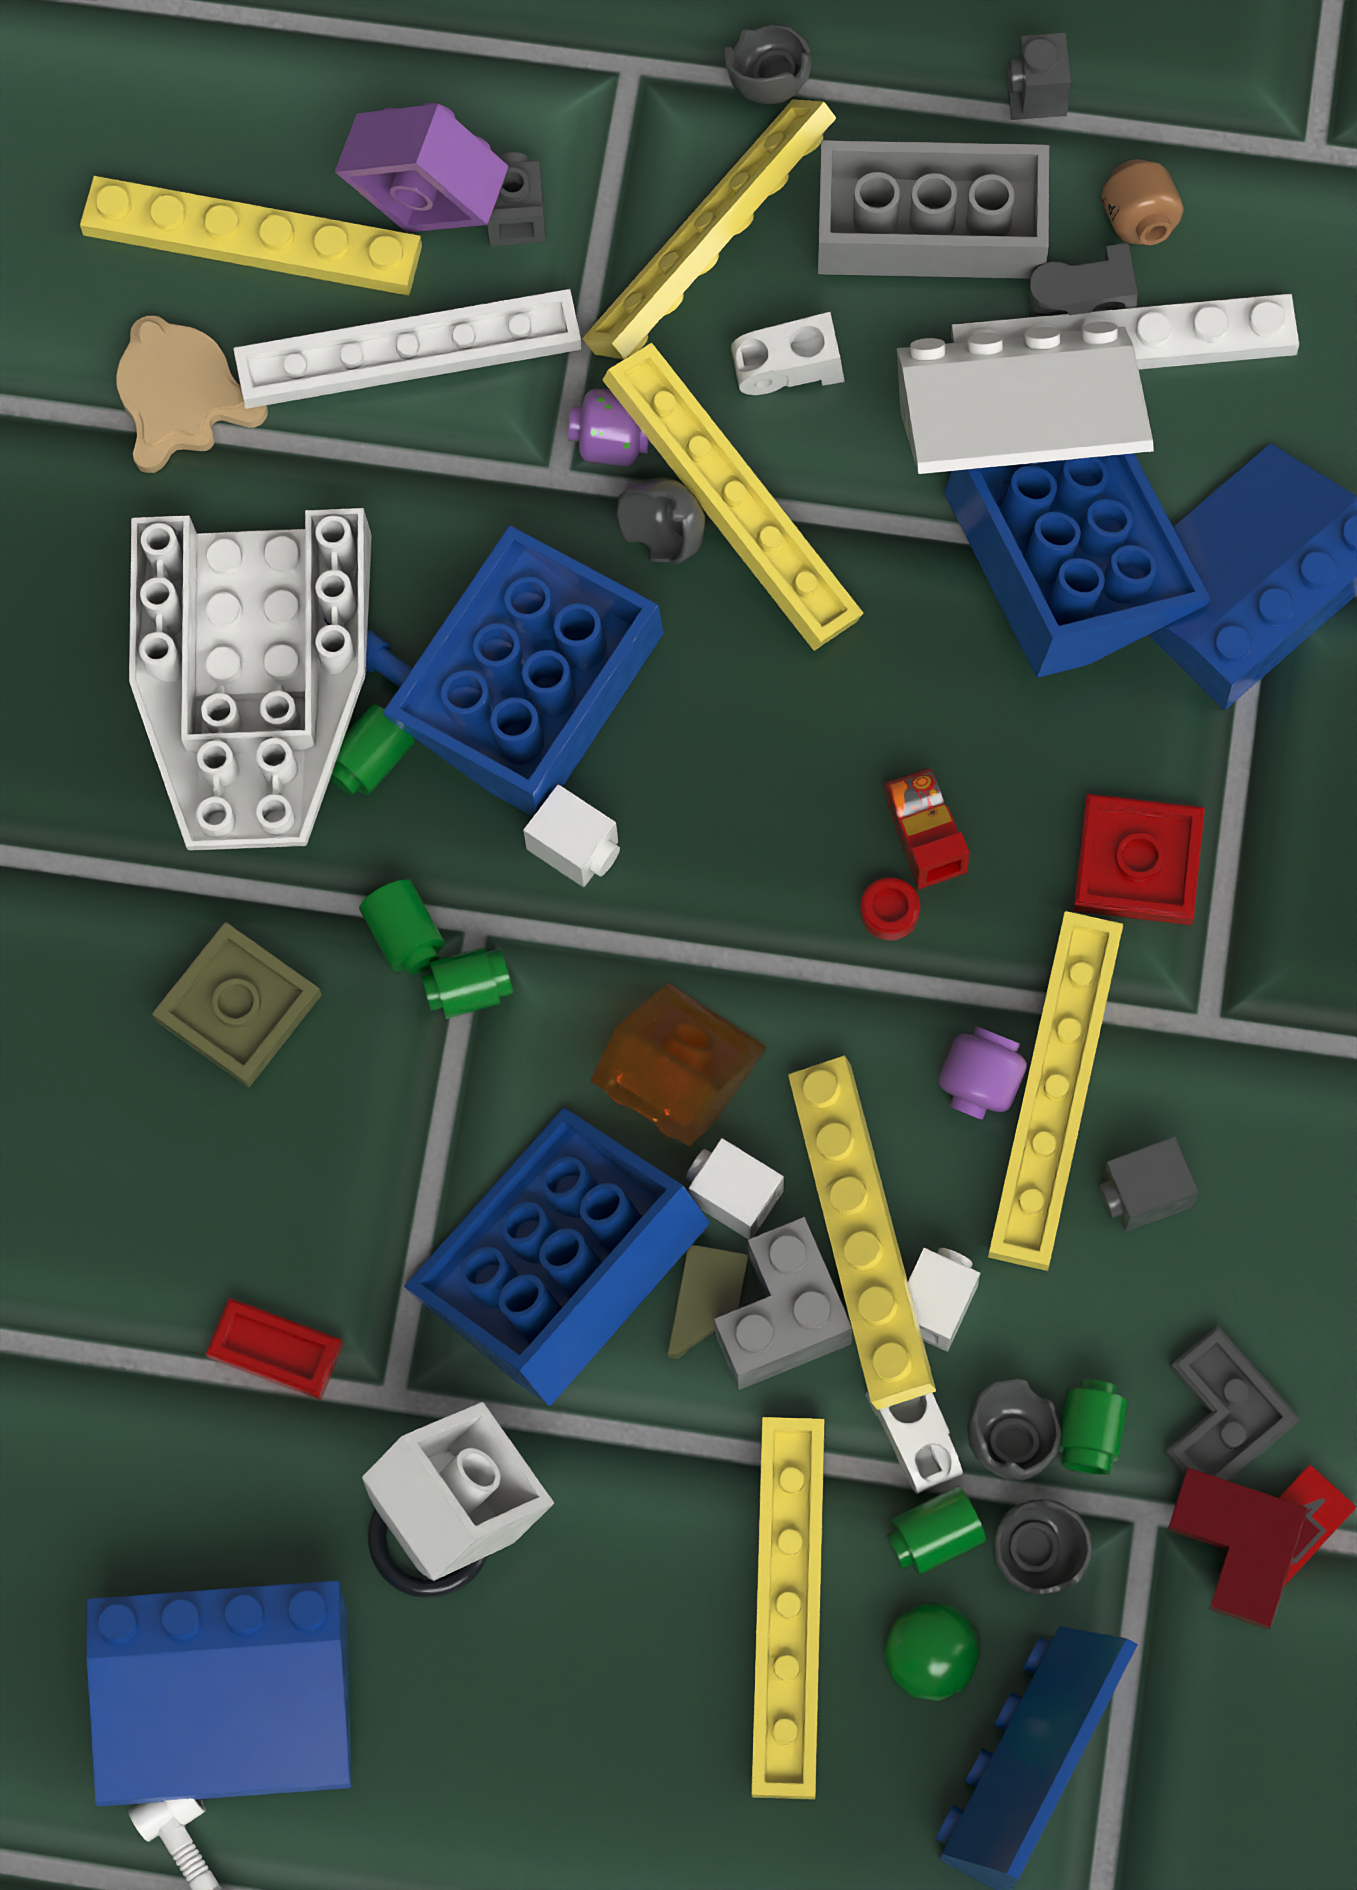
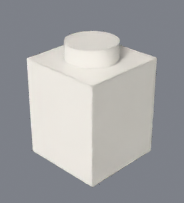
[523,784,620,887]
[686,1138,784,1239]
[908,1248,980,1352]

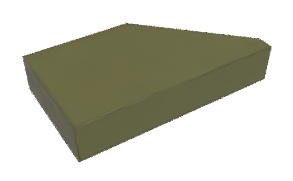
[668,1245,749,1359]

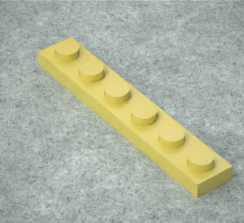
[582,99,836,359]
[80,176,422,296]
[602,343,863,651]
[988,911,1123,1271]
[788,1055,936,1410]
[752,1417,824,1799]

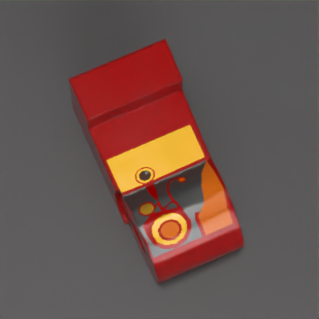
[883,767,970,890]

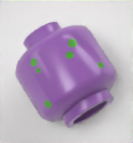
[568,388,650,466]

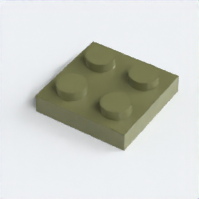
[152,922,322,1088]

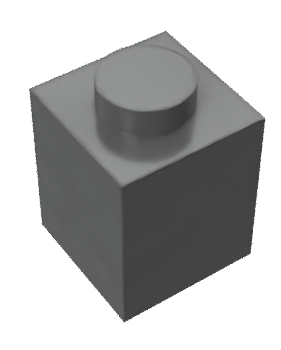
[1098,1137,1198,1232]

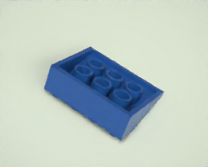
[1148,443,1357,711]
[944,453,1211,678]
[383,526,664,817]
[404,1108,710,1407]
[87,1581,352,1807]
[936,1626,1138,1890]

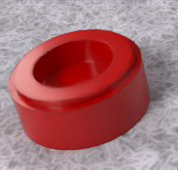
[860,878,920,940]

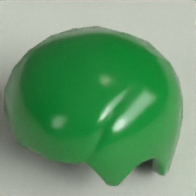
[884,1601,981,1701]

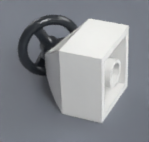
[362,1402,554,1598]

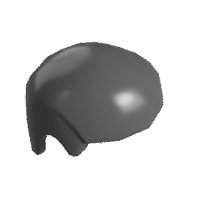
[723,24,813,105]
[616,477,705,564]
[967,1378,1062,1480]
[993,1499,1092,1595]

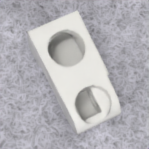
[731,312,845,395]
[865,1390,963,1494]

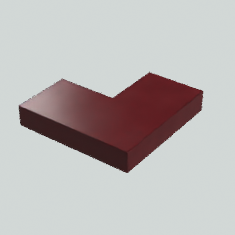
[1167,1467,1308,1630]

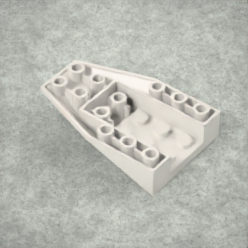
[129,508,372,850]

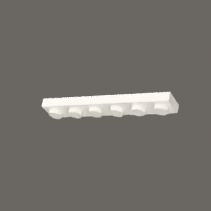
[233,289,581,409]
[951,294,1299,370]

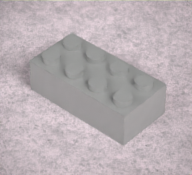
[818,140,1049,279]

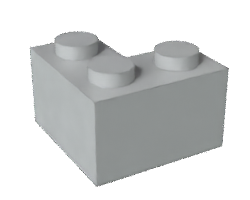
[714,1217,853,1391]

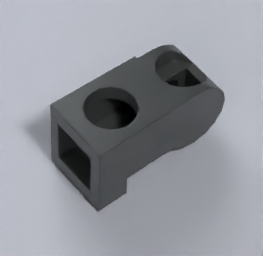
[1028,243,1138,317]

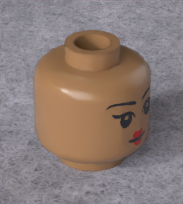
[1101,159,1184,245]

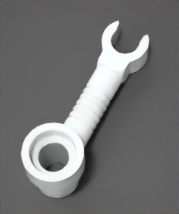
[128,1799,224,1890]

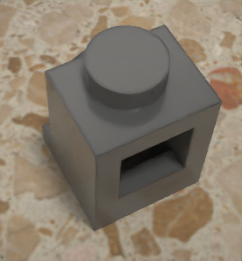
[1006,33,1071,120]
[487,152,546,246]

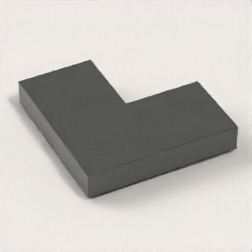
[1164,1326,1300,1481]

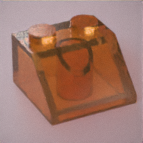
[590,983,767,1147]

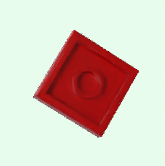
[1073,794,1205,925]

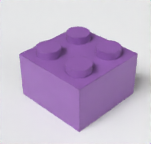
[335,103,509,232]

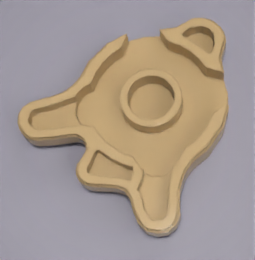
[116,316,268,473]

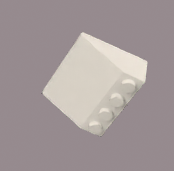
[897,322,1153,474]

